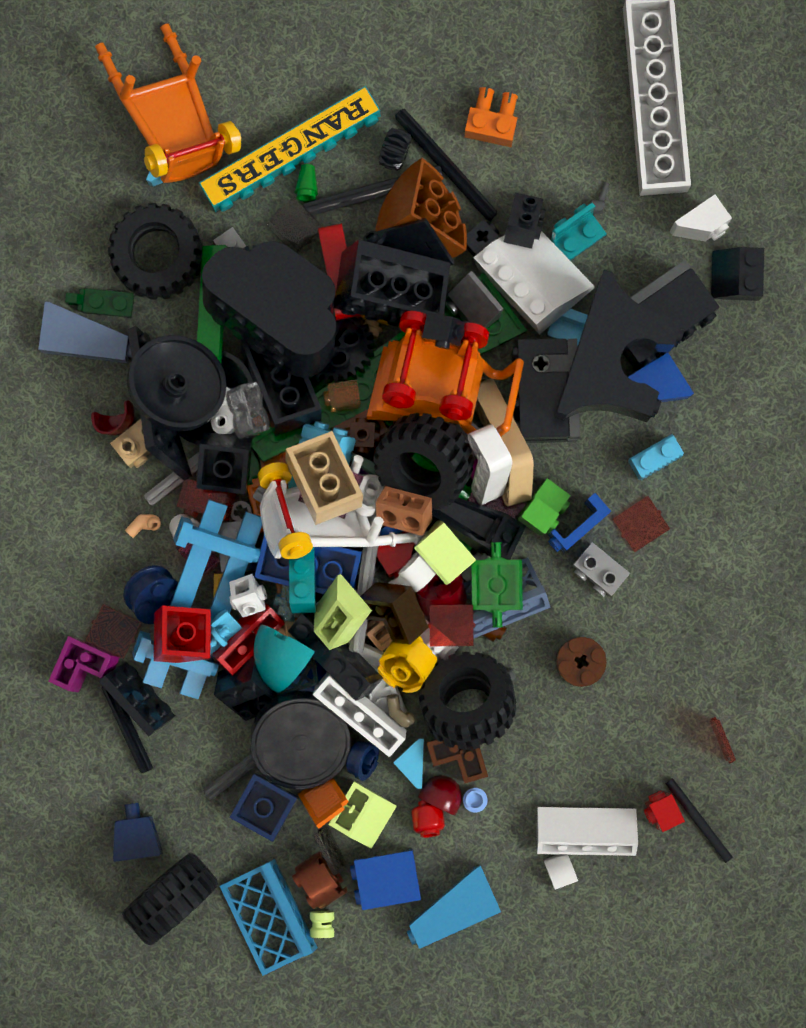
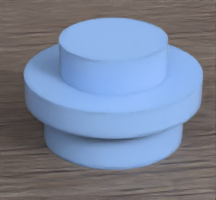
[463,788,488,813]

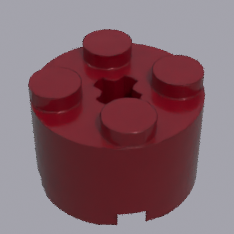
[416,573,467,619]

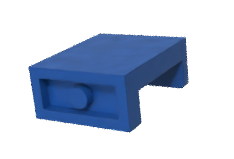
[548,493,611,553]
[350,849,421,910]

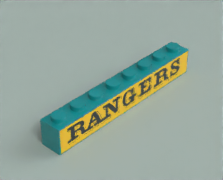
[199,86,381,212]

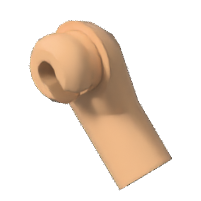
[125,514,161,538]

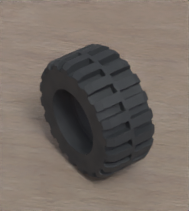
[108,203,203,300]
[373,413,474,510]
[419,652,517,750]
[122,853,218,945]

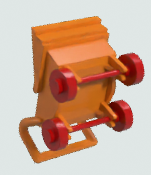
[367,311,524,437]

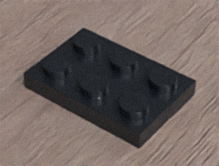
[99,662,176,737]

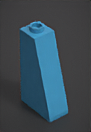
[407,865,501,949]

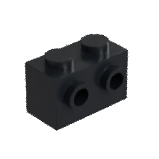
[504,192,546,249]

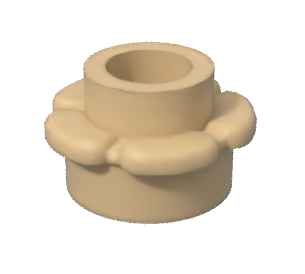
[363,320,382,339]

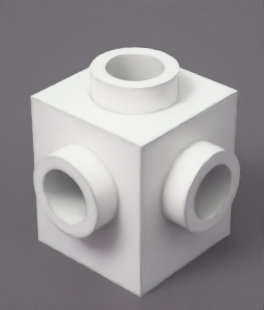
[229,574,267,618]

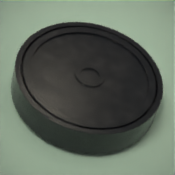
[250,691,351,789]

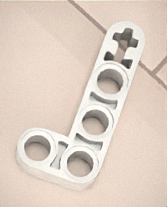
[468,424,512,505]

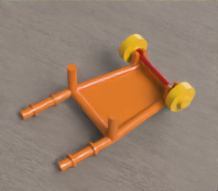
[95,24,241,183]

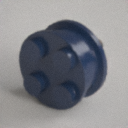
[123,565,178,624]

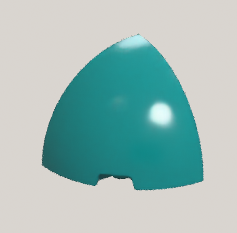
[254,625,315,693]

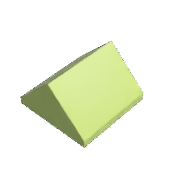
[414,519,476,585]

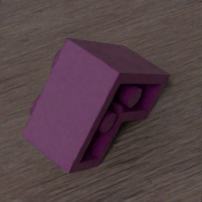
[48,636,120,692]

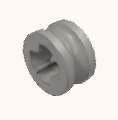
[230,501,252,522]

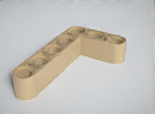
[475,379,534,507]

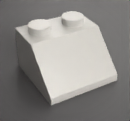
[670,195,732,242]

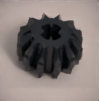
[378,128,412,171]

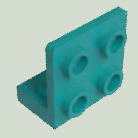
[551,202,607,261]

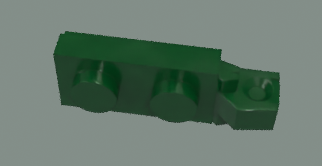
[65,288,134,318]

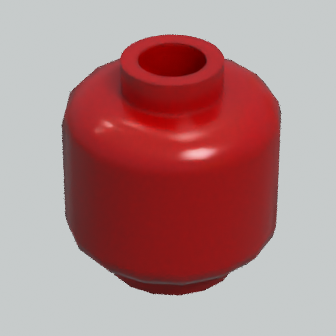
[411,800,445,838]

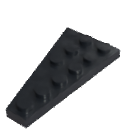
[127,326,192,480]

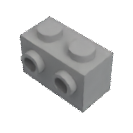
[572,542,630,597]

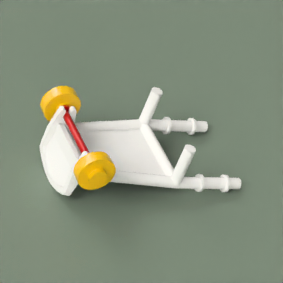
[258,455,428,559]

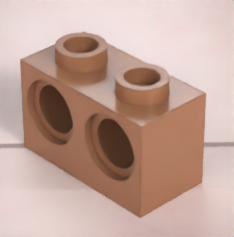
[376,486,432,536]

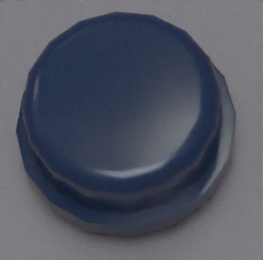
[346,740,379,781]

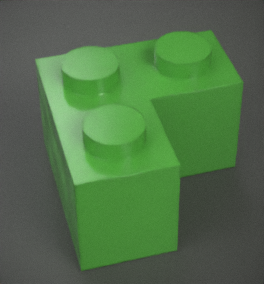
[516,478,571,536]

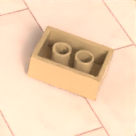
[285,431,363,525]

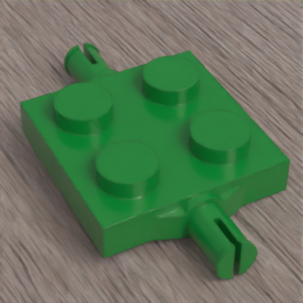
[471,542,523,628]

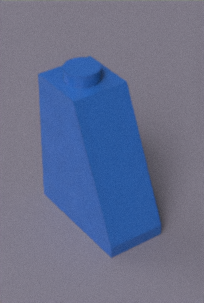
[628,353,694,402]

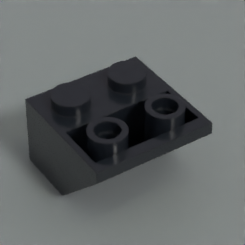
[214,657,280,721]

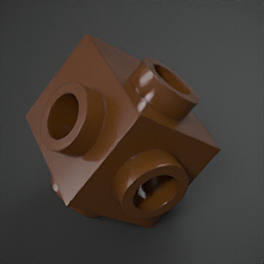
[345,418,380,454]

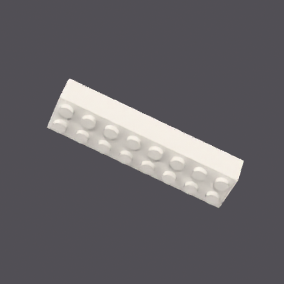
[623,0,691,196]

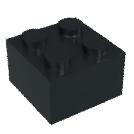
[196,432,253,495]

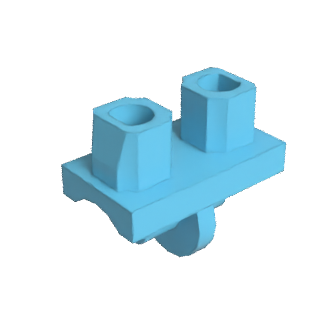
[210,609,242,655]

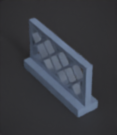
[447,557,551,644]

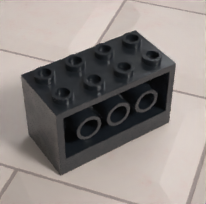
[334,239,450,326]

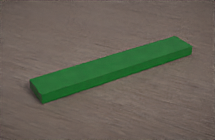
[197,245,227,363]

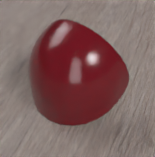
[91,400,135,436]
[418,775,462,816]

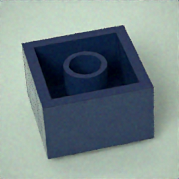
[229,773,298,842]

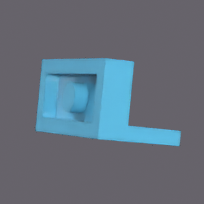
[547,309,588,346]

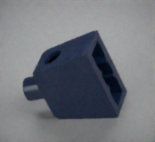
[113,802,163,862]

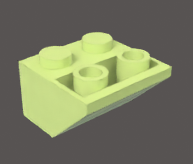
[314,574,372,650]
[328,781,397,849]

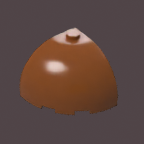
[375,158,467,258]

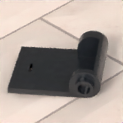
[363,218,454,266]

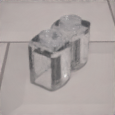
[226,382,269,439]

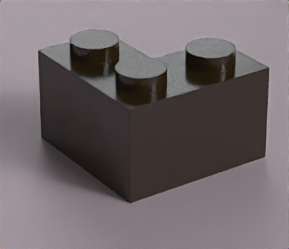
[360,582,429,645]

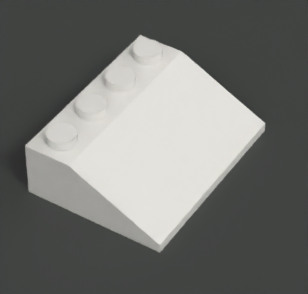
[474,231,595,335]

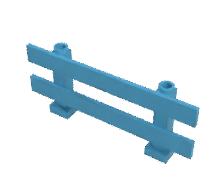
[132,499,262,699]

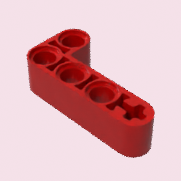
[318,223,360,320]

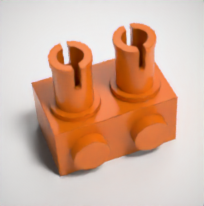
[465,87,518,147]

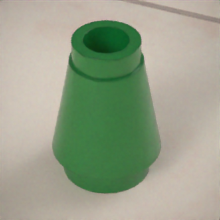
[294,164,318,202]

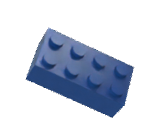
[254,534,362,594]

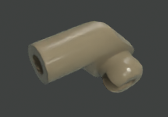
[386,694,415,728]

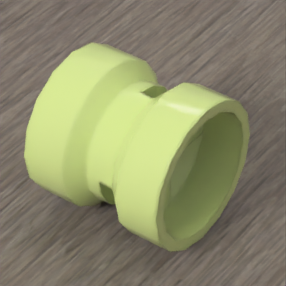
[310,911,334,938]

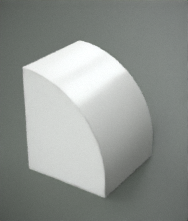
[543,854,578,890]

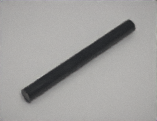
[665,778,733,863]

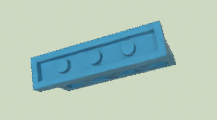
[220,859,318,976]

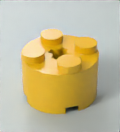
[378,636,437,693]

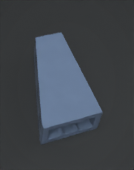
[38,302,132,363]

